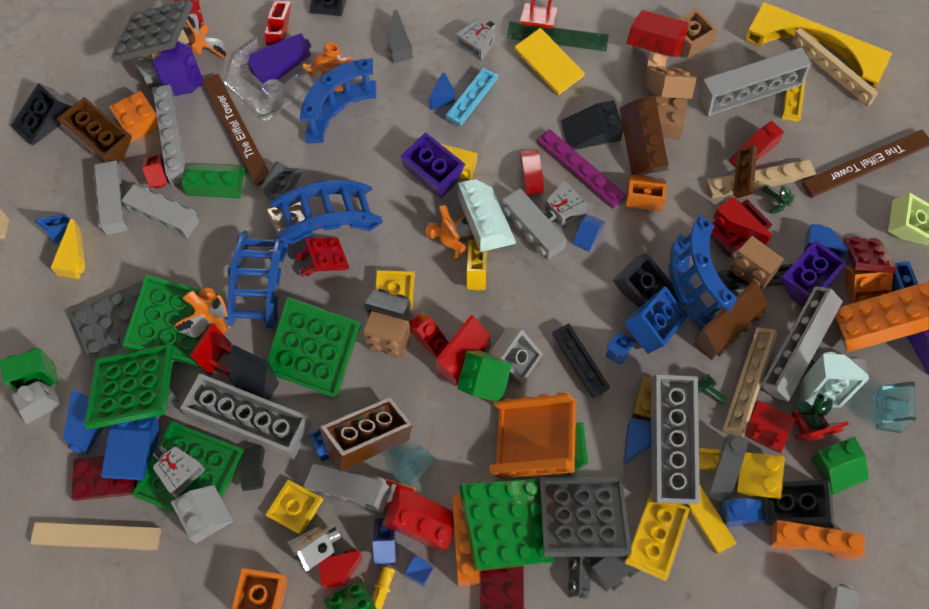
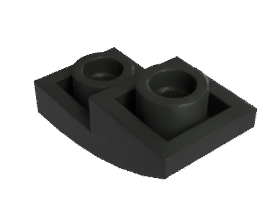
[241,445,265,491]

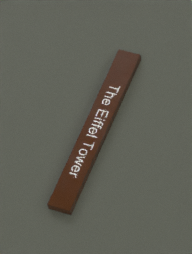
[202,74,269,187]
[801,129,929,198]

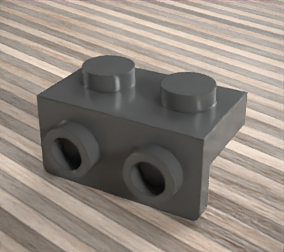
[260,161,301,201]

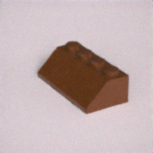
[619,95,669,176]
[57,97,132,163]
[694,280,767,360]
[320,397,412,472]

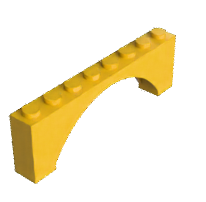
[745,2,892,89]

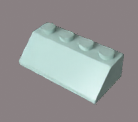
[458,179,516,252]
[799,352,869,408]

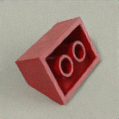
[626,10,690,57]
[436,315,491,387]
[382,485,454,550]

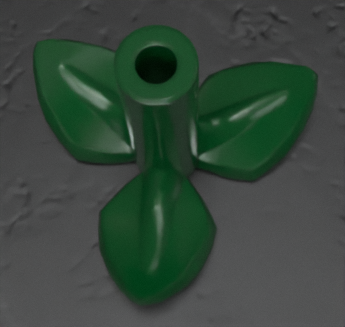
[763,185,795,214]
[698,373,728,404]
[796,393,833,427]

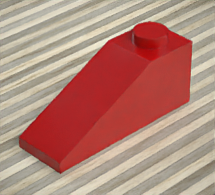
[729,120,784,167]
[713,197,773,245]

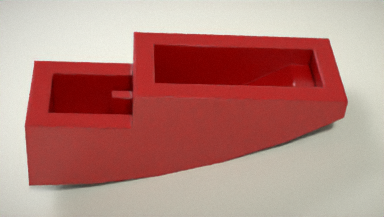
[264,1,291,45]
[520,150,544,194]

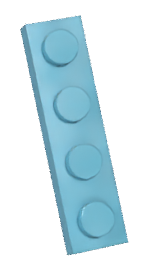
[446,68,498,127]

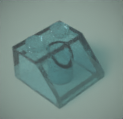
[873,381,916,433]

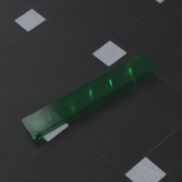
[507,21,609,52]

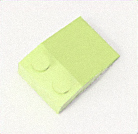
[888,193,929,246]

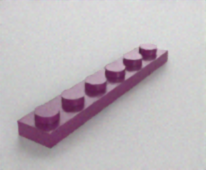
[537,129,626,209]

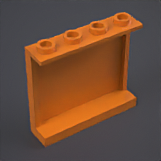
[489,392,576,478]

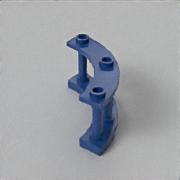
[300,58,376,143]
[270,180,383,245]
[669,214,738,329]
[225,230,288,329]

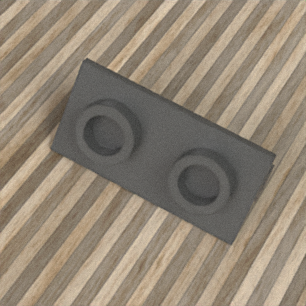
[567,557,591,599]

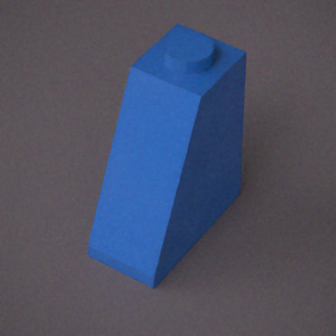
[62,389,104,454]

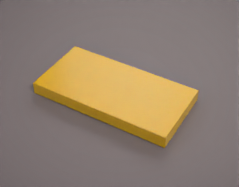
[514,28,585,95]
[625,492,690,581]

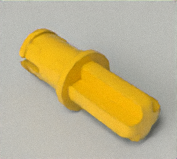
[372,566,395,609]

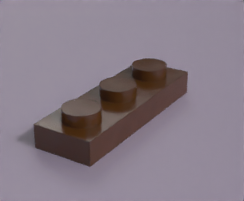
[733,144,758,198]

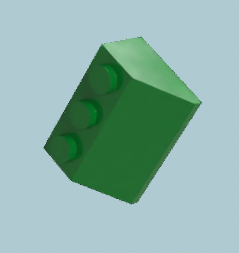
[182,164,246,199]

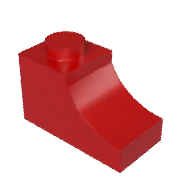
[142,154,168,189]

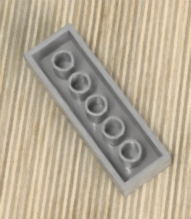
[699,47,812,116]
[180,373,311,460]
[651,375,700,505]

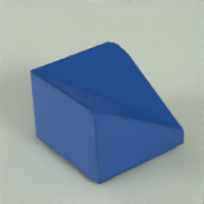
[404,555,434,587]

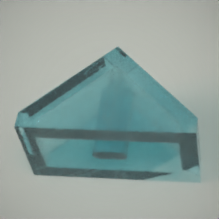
[393,445,436,487]

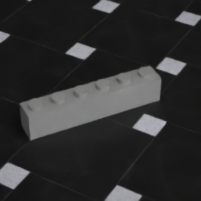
[153,84,187,186]
[761,286,843,401]

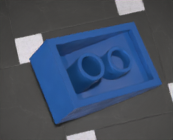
[624,286,688,354]
[101,416,161,480]

